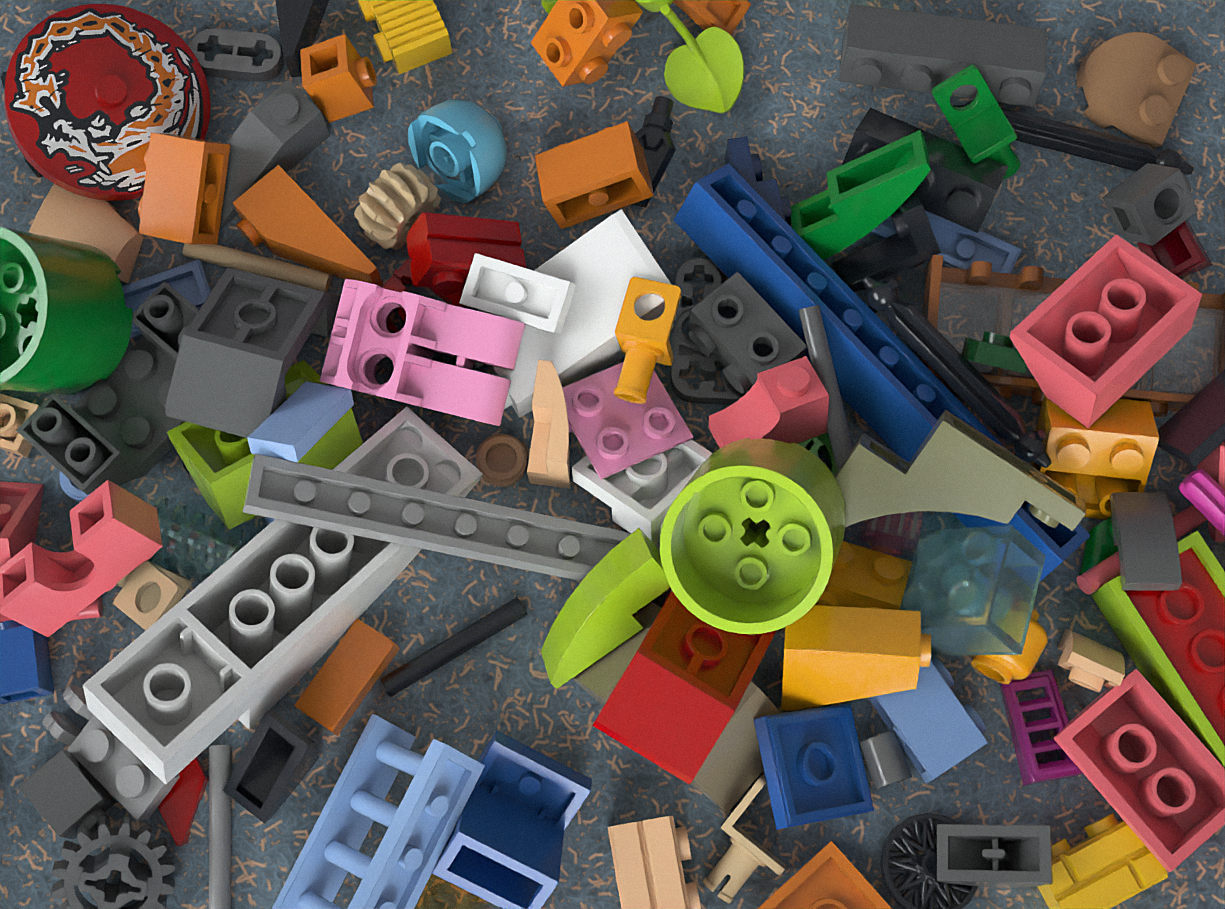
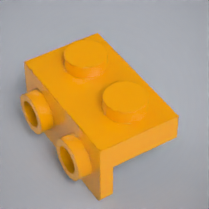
[815,541,917,610]

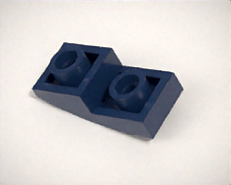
[725,136,791,226]

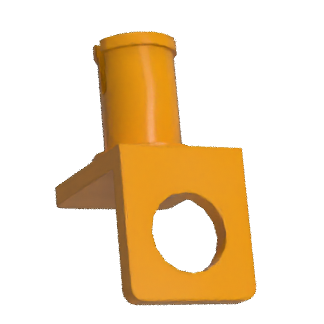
[613,277,681,404]

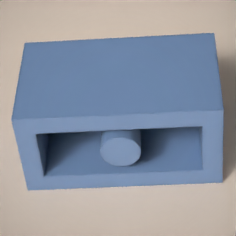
[867,658,988,784]

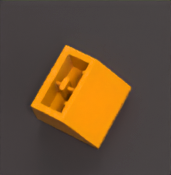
[1032,394,1159,520]

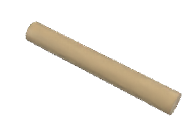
[183,243,332,292]

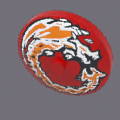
[4,4,211,201]

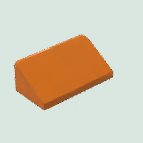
[294,619,400,736]

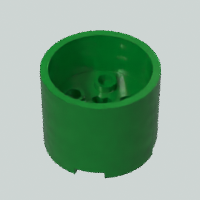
[0,227,133,395]

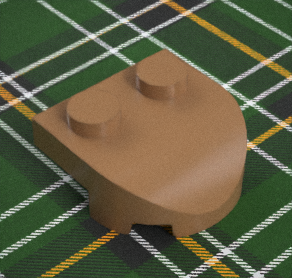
[1077,32,1197,149]

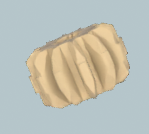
[354,162,441,250]

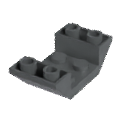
[165,267,341,438]
[16,281,199,495]

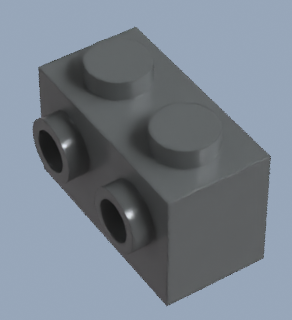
[689,271,807,393]

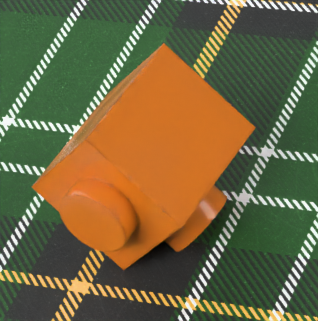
[300,34,377,123]

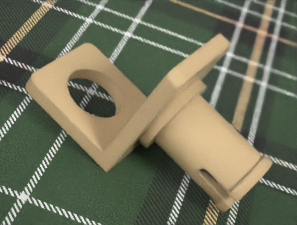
[113,560,191,631]
[702,775,786,904]

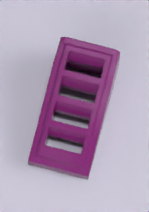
[999,669,1083,786]

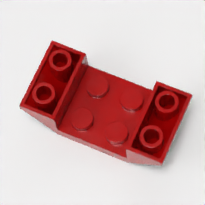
[592,589,776,785]

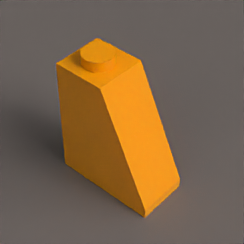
[781,605,931,711]

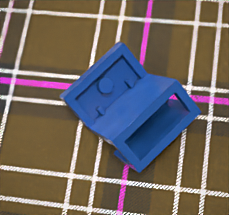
[432,730,592,909]

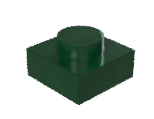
[961,331,1027,373]

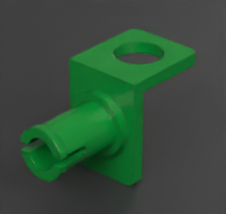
[931,65,1021,179]

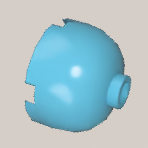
[408,99,507,203]

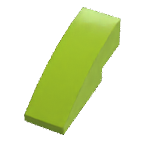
[541,527,671,689]

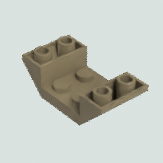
[572,602,782,814]

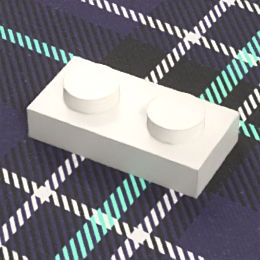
[459,253,576,335]

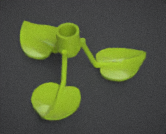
[541,0,745,114]

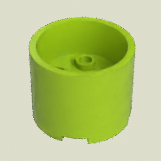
[660,437,845,634]

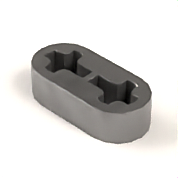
[190,28,284,82]

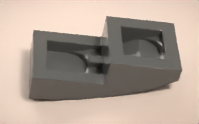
[1110,492,1182,590]

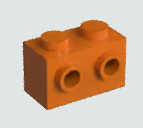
[531,0,643,87]
[534,121,654,229]
[138,132,230,245]

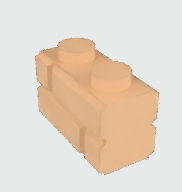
[608,816,701,909]

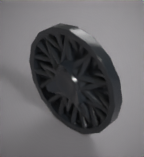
[880,813,979,909]

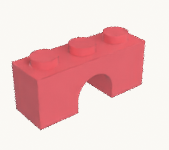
[0,480,163,637]

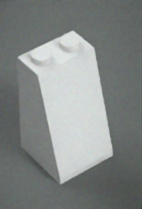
[474,209,676,418]

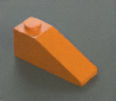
[232,165,383,287]

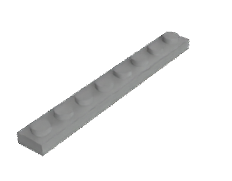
[243,454,669,597]

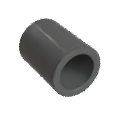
[859,730,912,790]

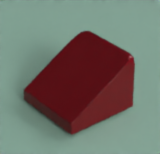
[1137,220,1213,279]

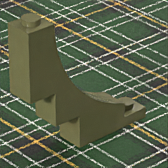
[749,410,1086,532]

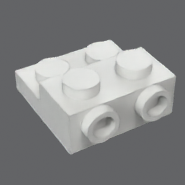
[572,439,713,545]

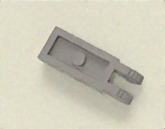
[42,684,180,820]

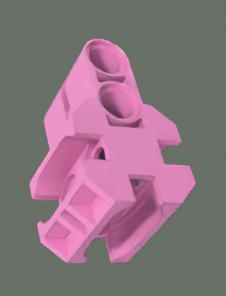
[320,279,525,426]

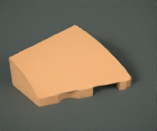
[29,184,144,283]
[527,360,571,488]

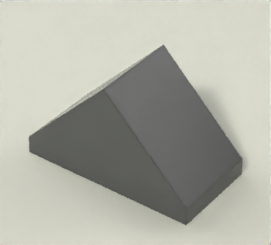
[937,824,1053,889]

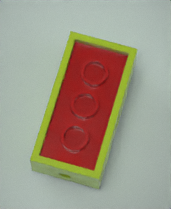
[1091,531,1225,768]

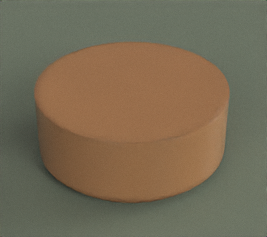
[476,434,528,487]

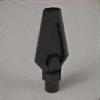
[632,96,676,208]

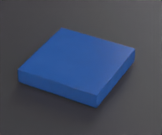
[753,703,874,830]

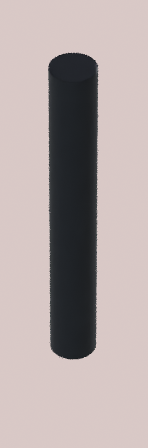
[380,597,528,697]

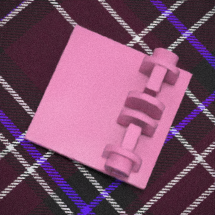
[563,362,693,480]

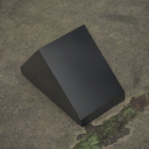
[223,708,319,824]

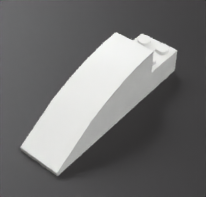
[83,406,483,784]

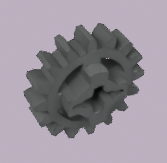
[51,815,175,909]

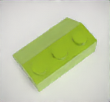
[167,360,363,530]

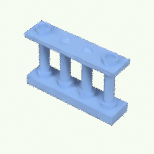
[272,714,485,909]

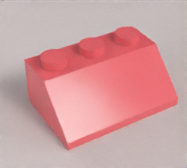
[1010,234,1202,428]
[1053,669,1225,872]

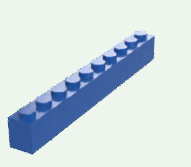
[673,163,1090,592]

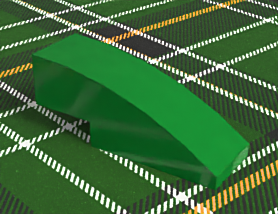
[790,130,931,260]

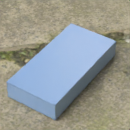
[247,382,354,462]

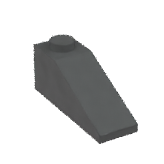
[219,79,330,231]

